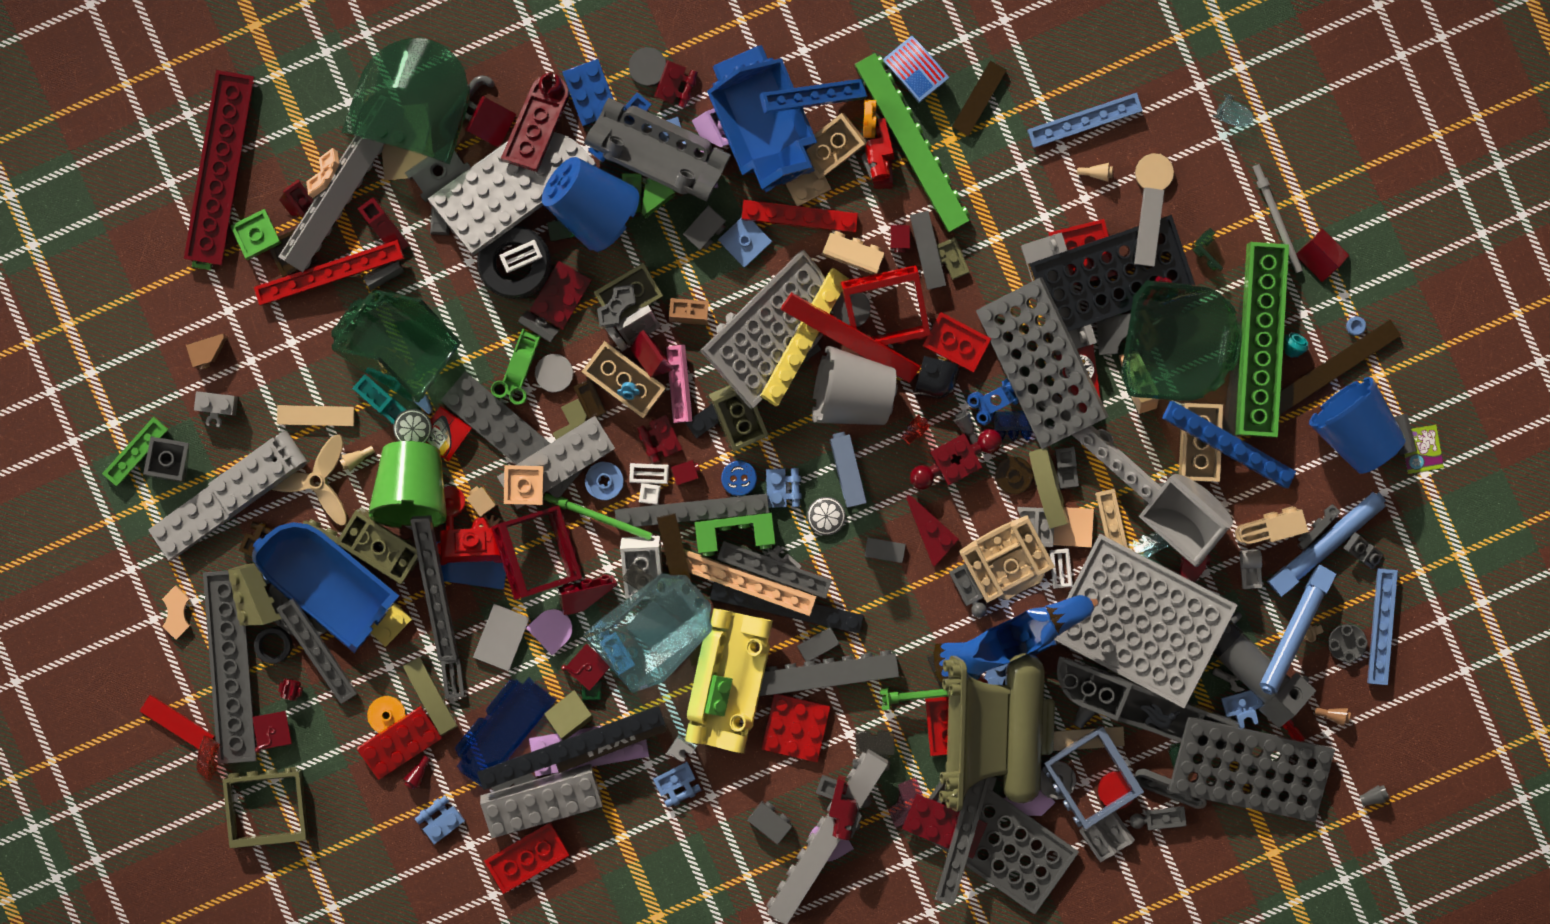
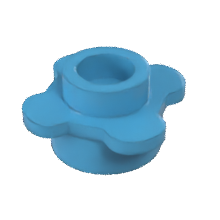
[617,382,640,400]

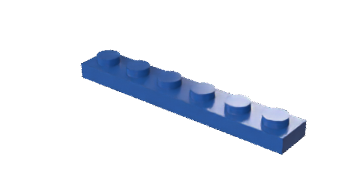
[759,79,867,113]

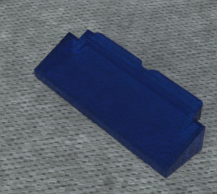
[455,677,556,787]

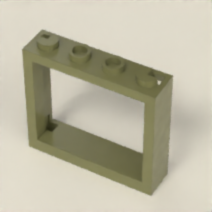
[222,767,309,848]

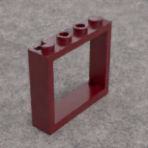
[491,505,582,600]

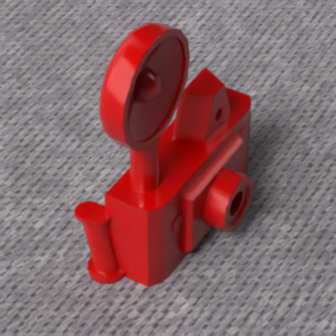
[437,486,502,565]

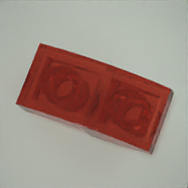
[197,736,220,780]

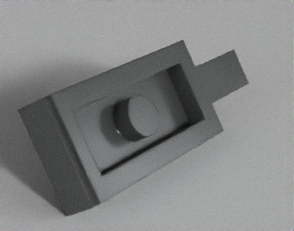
[1297,504,1340,550]

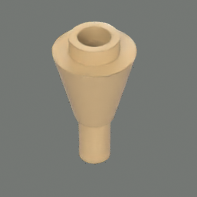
[1077,163,1113,182]
[339,446,375,472]

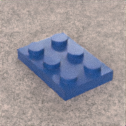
[562,59,613,126]

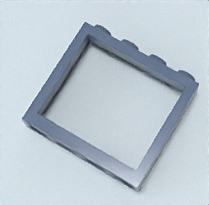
[829,432,866,507]
[1042,726,1144,829]

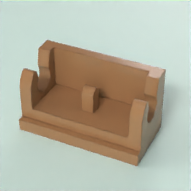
[669,298,709,325]

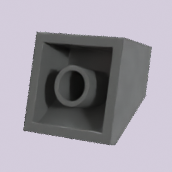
[143,437,189,483]

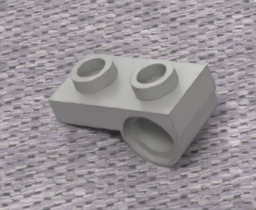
[1239,549,1262,589]

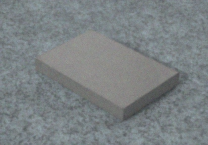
[473,604,530,671]

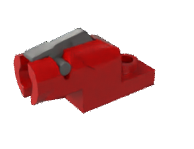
[862,118,895,182]

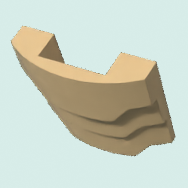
[960,515,1055,603]

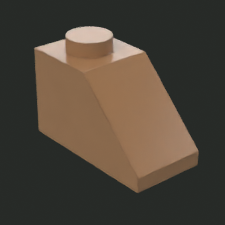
[186,334,227,370]

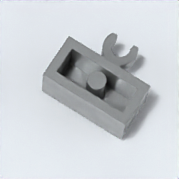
[194,391,238,427]

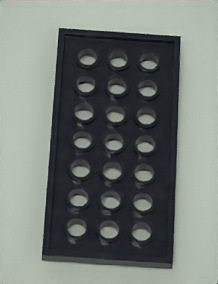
[1028,215,1196,337]

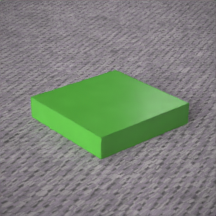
[231,209,281,260]

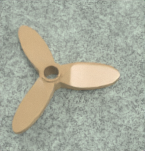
[272,434,347,525]

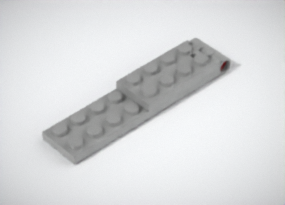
[148,431,308,561]

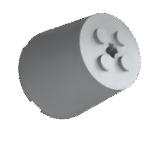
[812,346,898,425]

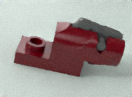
[829,775,862,840]

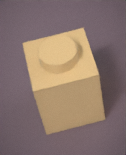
[467,486,497,517]

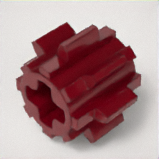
[278,678,303,701]

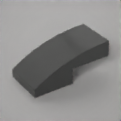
[1055,447,1079,490]

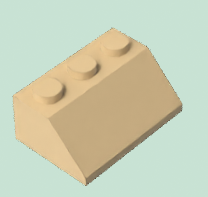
[822,231,884,275]

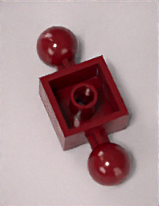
[910,429,1002,490]

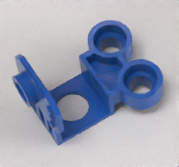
[967,379,1019,425]

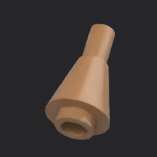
[1314,708,1351,727]

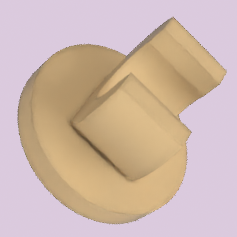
[1304,625,1323,642]

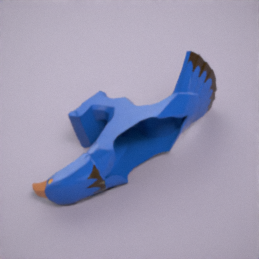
[933,595,1099,683]

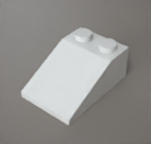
[620,536,664,599]

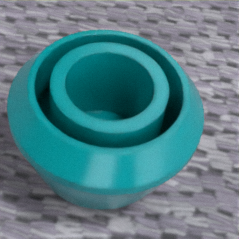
[1283,333,1309,358]

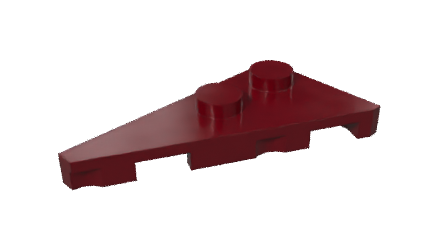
[906,495,959,567]

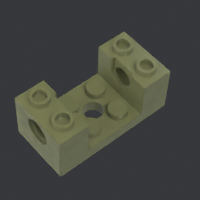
[336,507,419,584]

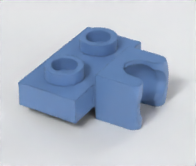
[1221,690,1263,728]

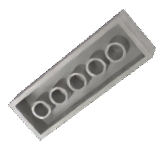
[480,764,603,838]

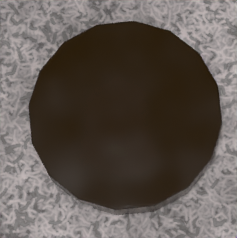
[995,456,1033,494]

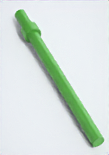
[544,493,653,540]

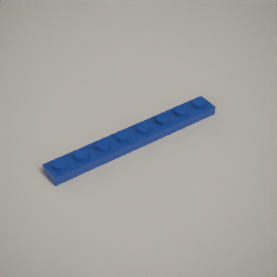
[1162,401,1296,489]

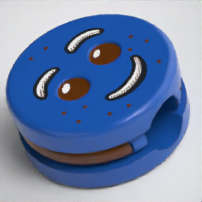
[721,461,757,496]

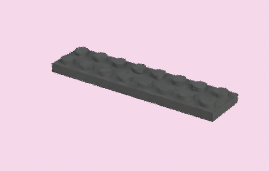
[440,371,582,498]

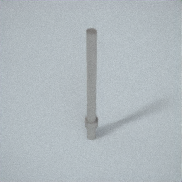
[1253,164,1303,273]

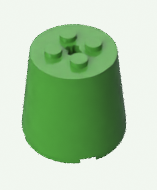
[369,441,447,529]

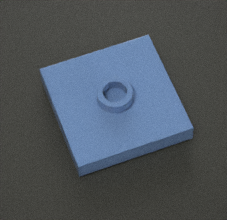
[718,218,772,268]

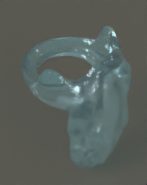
[1212,93,1253,127]

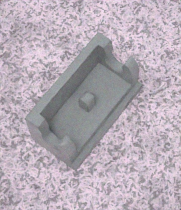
[666,735,696,761]

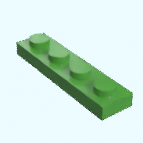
[102,417,169,486]

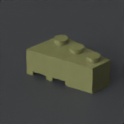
[228,564,281,626]

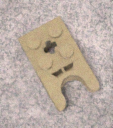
[1235,506,1308,544]

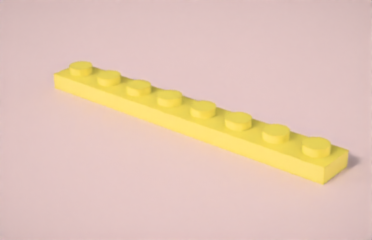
[760,268,849,406]

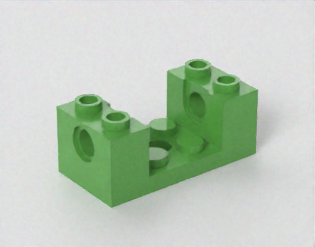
[695,512,775,556]

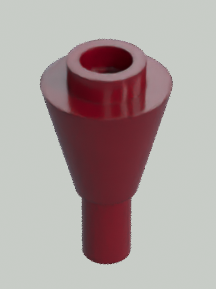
[403,755,431,790]

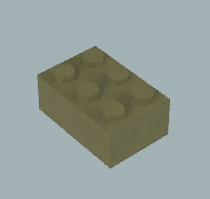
[594,263,663,320]
[708,385,769,451]

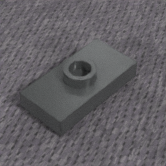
[519,310,559,342]

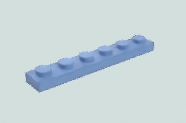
[1027,93,1143,148]
[1367,568,1398,685]

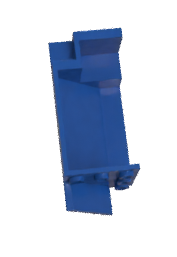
[707,45,817,193]

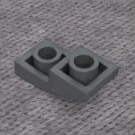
[1344,532,1384,570]

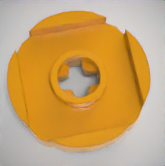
[863,100,876,138]

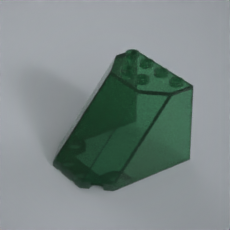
[331,289,462,403]

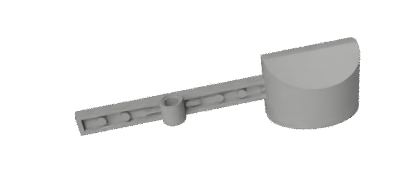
[1039,394,1233,567]

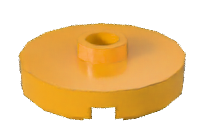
[367,696,406,733]

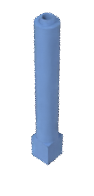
[1267,492,1386,597]
[1260,564,1336,695]

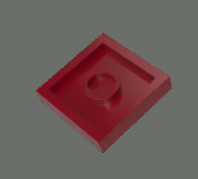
[465,96,516,148]

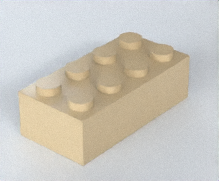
[582,341,667,418]
[1179,403,1223,482]

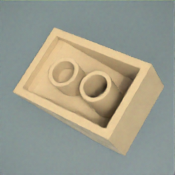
[807,113,866,179]

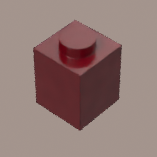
[890,225,910,253]
[671,460,701,485]

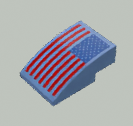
[883,36,949,103]

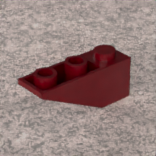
[358,197,410,251]
[557,575,618,615]

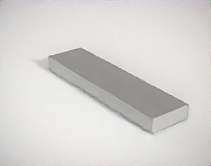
[1134,187,1164,267]

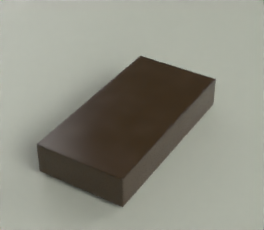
[573,379,607,420]

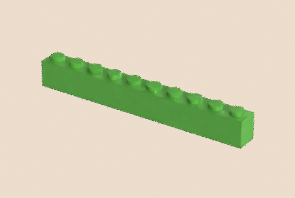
[854,53,970,233]

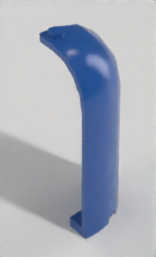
[252,522,399,653]

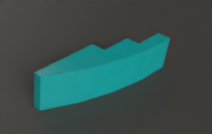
[352,374,407,424]

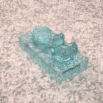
[1133,533,1170,558]

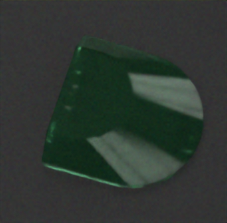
[341,38,470,164]
[1121,280,1242,401]

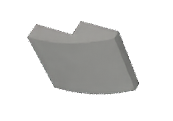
[1079,811,1134,862]

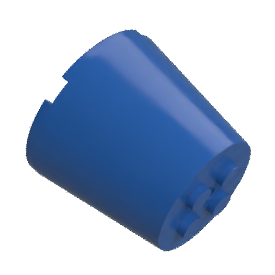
[542,157,639,252]
[1309,377,1406,474]

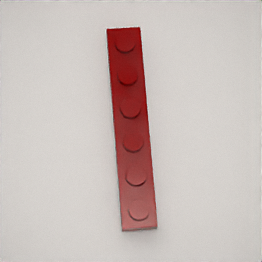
[741,200,858,233]

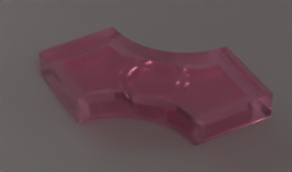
[888,777,923,828]

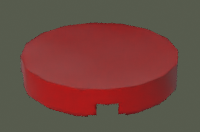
[1097,771,1134,810]

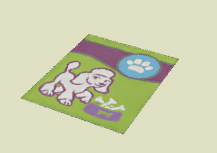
[1405,425,1444,474]

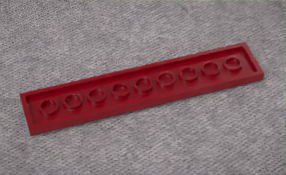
[184,70,255,266]

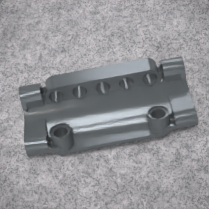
[584,98,731,202]

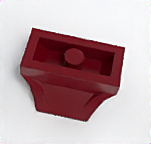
[279,179,315,218]

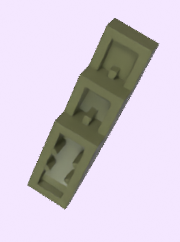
[1029,447,1069,529]
[403,657,458,736]

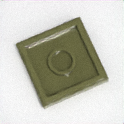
[544,690,594,740]

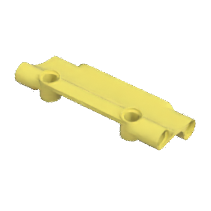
[685,608,773,753]

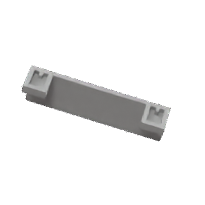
[1021,232,1097,355]

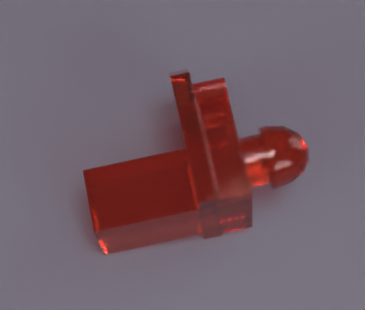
[901,414,931,445]

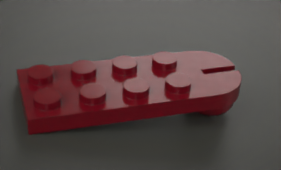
[501,72,569,172]

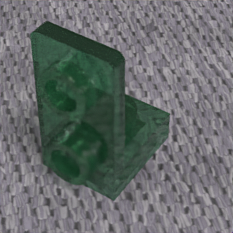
[1192,228,1223,272]

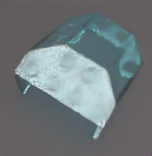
[583,574,712,693]

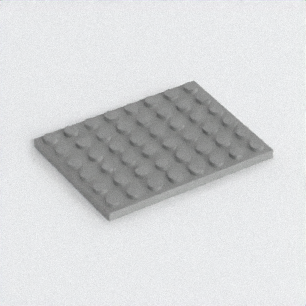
[1054,534,1238,708]

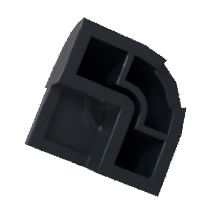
[914,356,961,399]

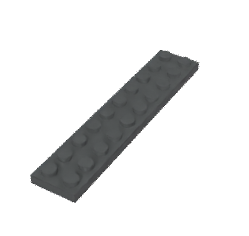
[203,571,257,764]

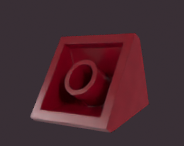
[1296,228,1349,282]
[630,330,674,378]

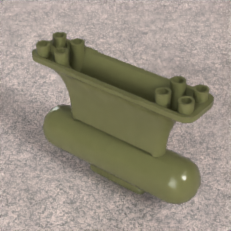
[939,653,1055,812]

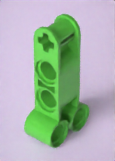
[491,328,541,405]

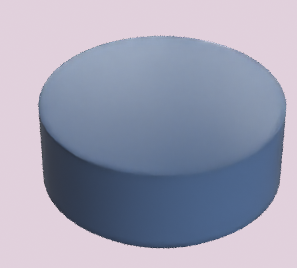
[1346,316,1366,336]

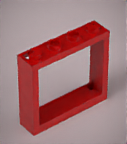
[841,265,931,346]

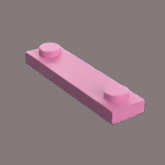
[666,345,692,423]

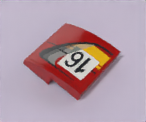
[426,406,472,462]

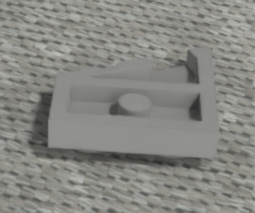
[1017,507,1054,547]

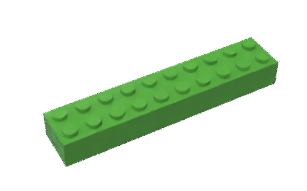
[1235,242,1289,438]

